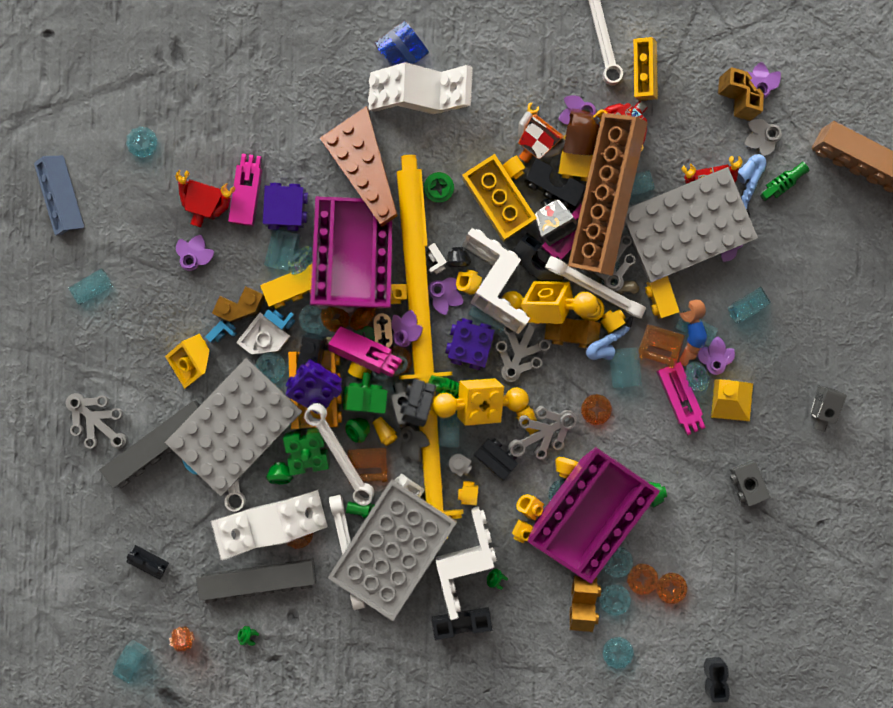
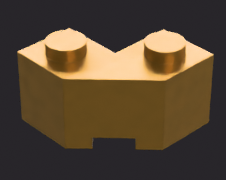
[718,67,764,121]
[212,286,265,323]
[544,318,601,349]
[569,575,601,632]

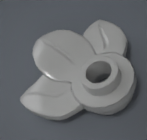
[744,119,782,156]

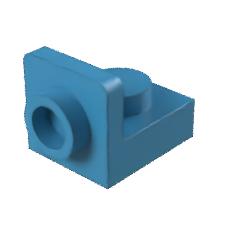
[263,310,296,330]
[205,320,237,343]

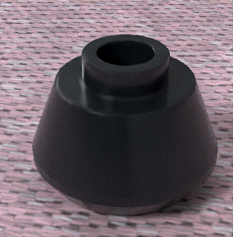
[446,247,471,267]

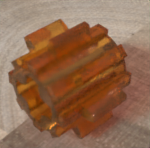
[169,627,195,652]

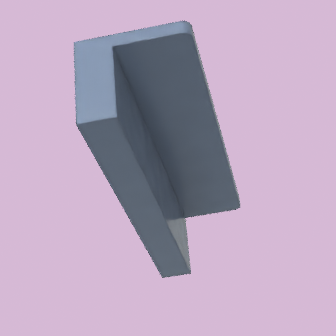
[34,155,84,236]

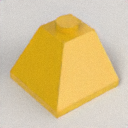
[165,334,210,389]
[711,379,753,421]

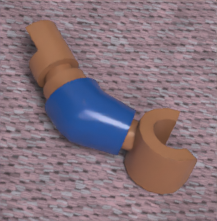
[679,300,707,367]

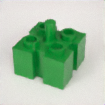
[342,372,387,413]
[283,428,330,476]

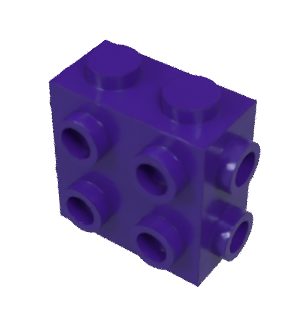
[263,183,308,231]
[445,318,495,370]
[286,360,342,414]

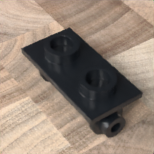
[126,545,169,580]

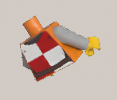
[518,103,566,163]

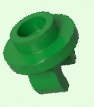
[487,569,508,590]
[237,626,259,646]

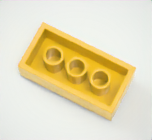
[462,154,537,242]

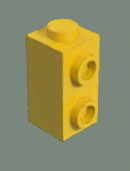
[645,276,679,319]

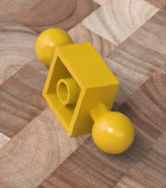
[501,281,598,324]
[432,378,529,426]

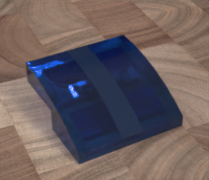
[375,21,429,66]

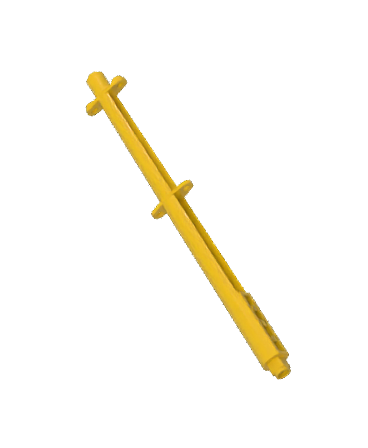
[396,155,464,539]

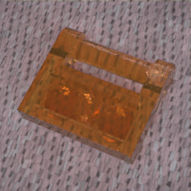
[637,324,685,369]
[348,448,388,484]

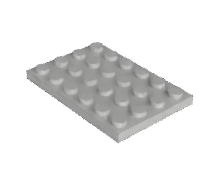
[625,167,758,283]
[165,358,303,496]
[328,479,457,621]

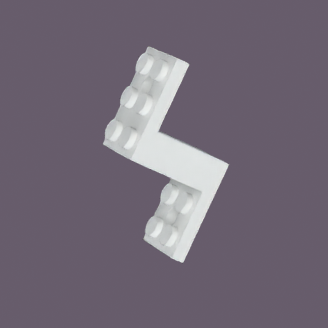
[368,62,472,114]
[462,228,530,334]
[211,490,328,560]
[436,506,496,620]

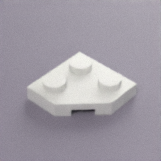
[236,313,291,355]

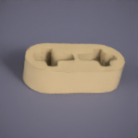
[374,313,393,348]

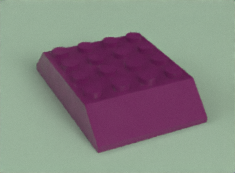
[310,196,392,308]
[527,447,660,584]

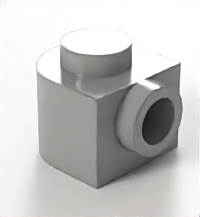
[449,453,472,477]

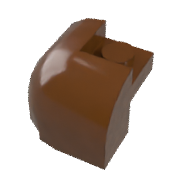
[563,109,600,155]

